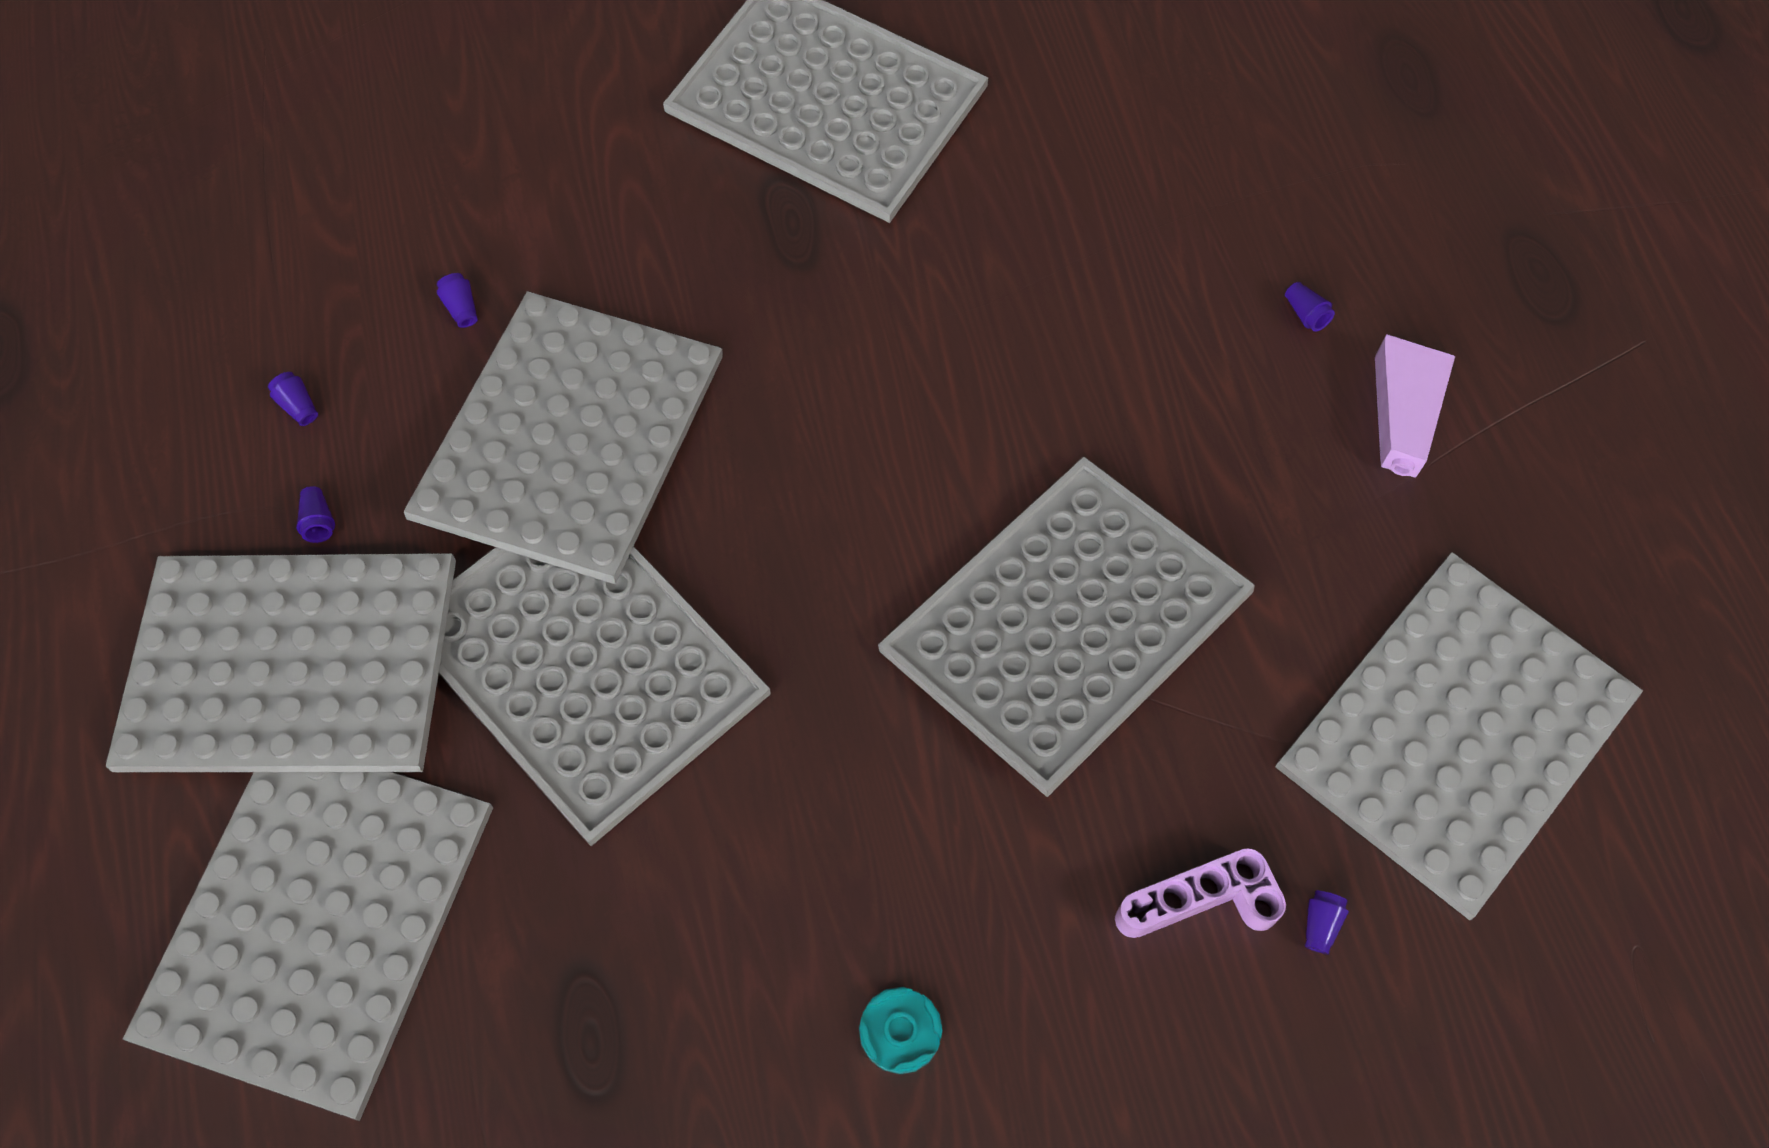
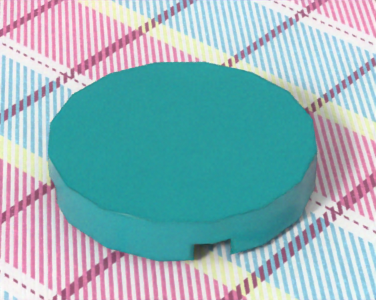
[859,987,943,1074]

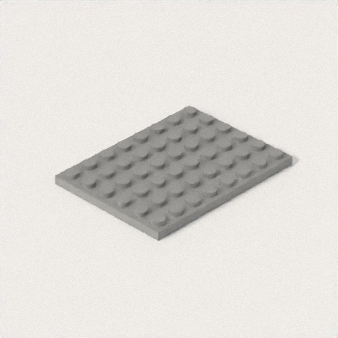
[663,0,988,223]
[404,291,723,584]
[878,457,1255,797]
[439,546,771,846]
[1275,552,1643,920]
[105,554,456,772]
[123,772,493,1121]

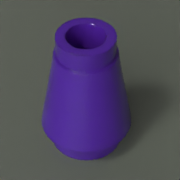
[437,273,478,328]
[1285,282,1335,331]
[268,372,318,426]
[296,486,335,543]
[1305,890,1349,955]

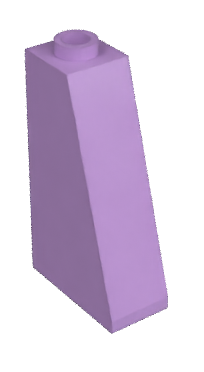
[1375,334,1455,478]

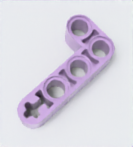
[1115,848,1286,938]

